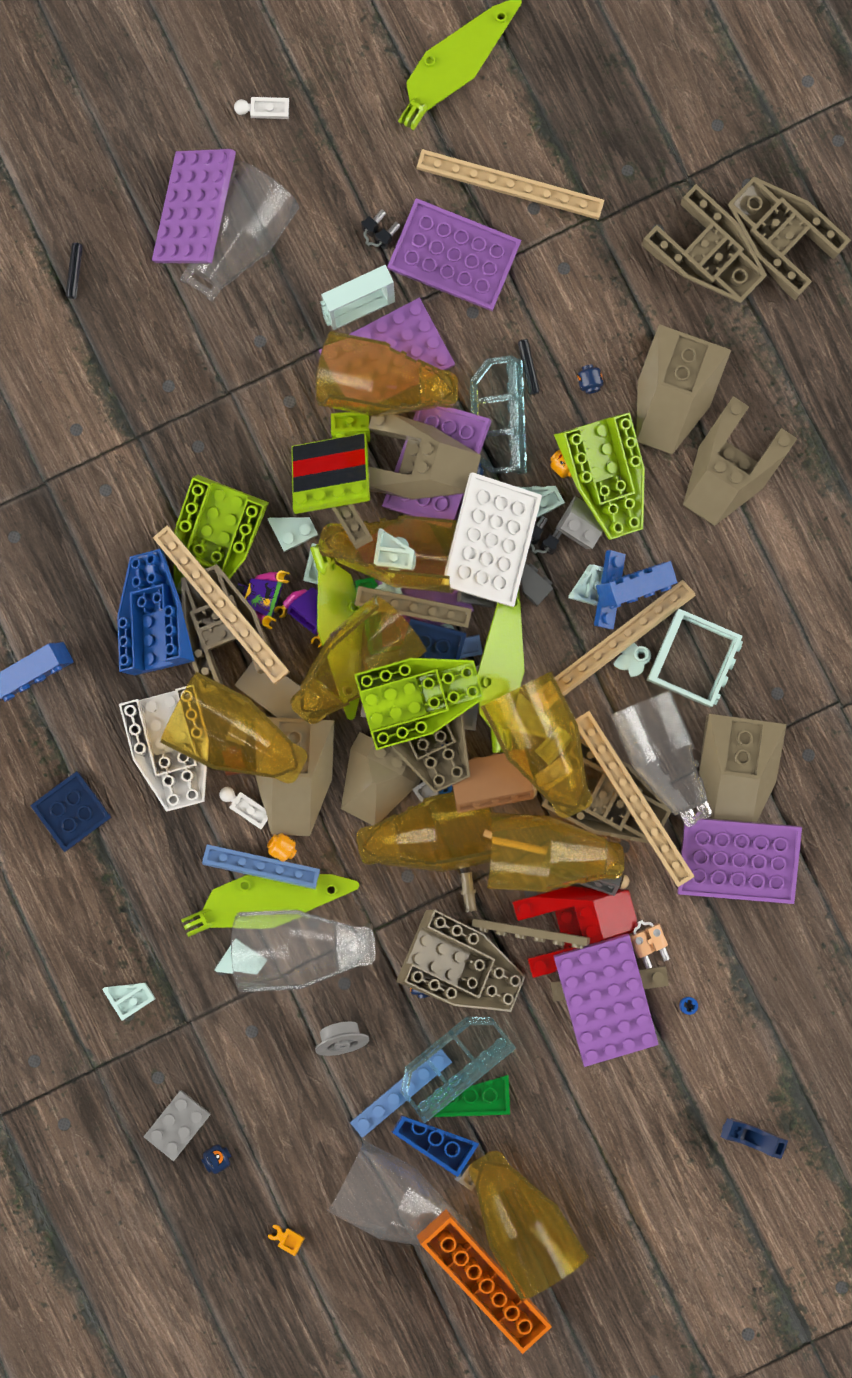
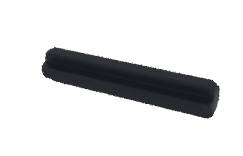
[66,243,83,299]
[518,339,540,395]

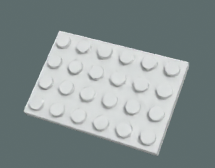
[441,473,542,607]

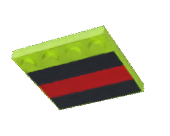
[292,433,370,514]

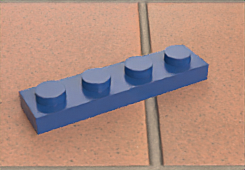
[594,550,626,629]

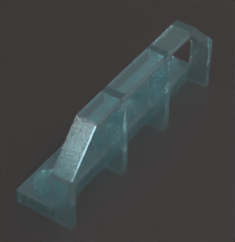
[470,355,527,474]
[401,1017,516,1123]

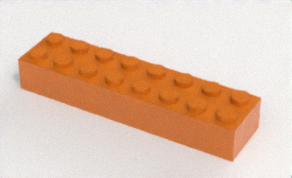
[417,1209,552,1354]

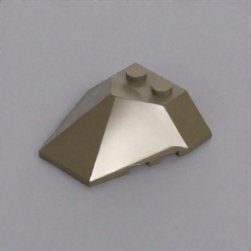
[341,732,421,827]

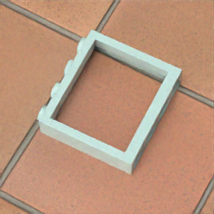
[320,265,395,330]
[647,608,743,708]

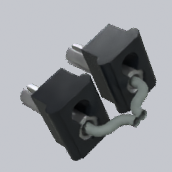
[361,210,400,249]
[530,516,562,555]

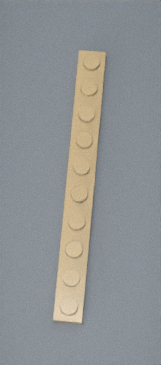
[417,149,604,220]
[153,525,290,684]
[531,580,696,712]
[572,711,695,887]

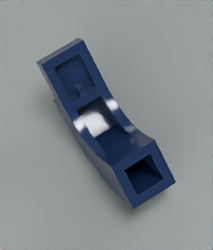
[720,1118,788,1159]

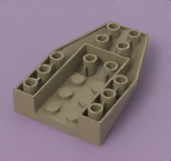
[636,324,731,455]
[391,714,470,793]
[699,714,787,823]
[255,717,335,836]
[396,909,525,1012]

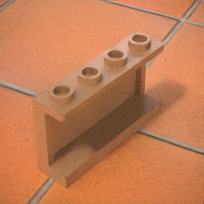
[452,750,534,813]

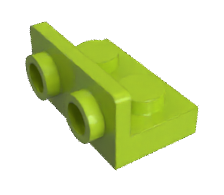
[331,411,370,441]

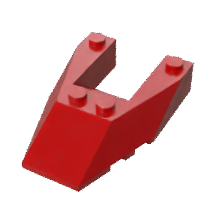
[512,886,638,978]

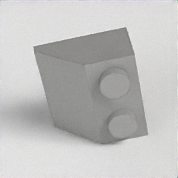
[555,496,603,549]

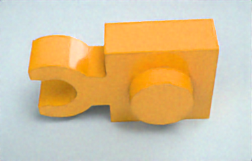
[268,1225,305,1256]

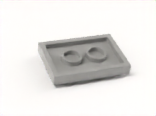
[144,1090,211,1161]

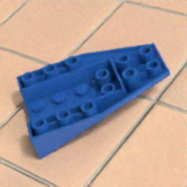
[117,549,195,676]

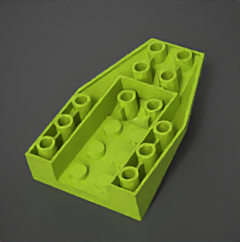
[554,412,645,540]
[174,475,269,594]
[354,658,484,750]

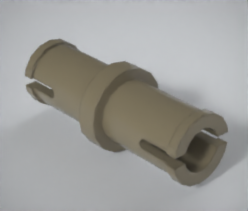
[460,872,477,912]

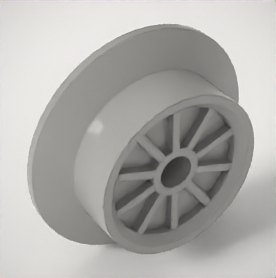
[315,1021,369,1056]

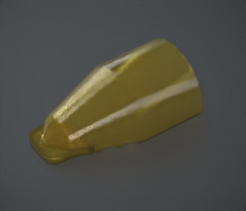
[315,331,458,417]
[319,515,458,594]
[290,594,427,724]
[481,671,593,818]
[160,672,307,784]
[356,792,501,872]
[487,812,624,892]
[469,1151,589,1301]

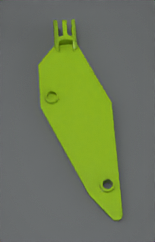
[398,0,522,131]
[310,541,363,720]
[477,589,525,753]
[181,874,359,937]

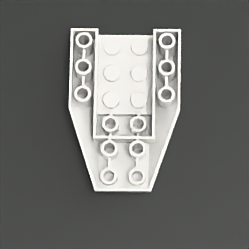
[119,684,209,812]

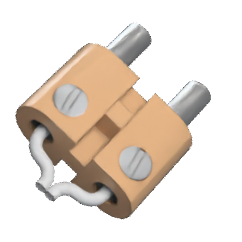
[630,920,670,969]

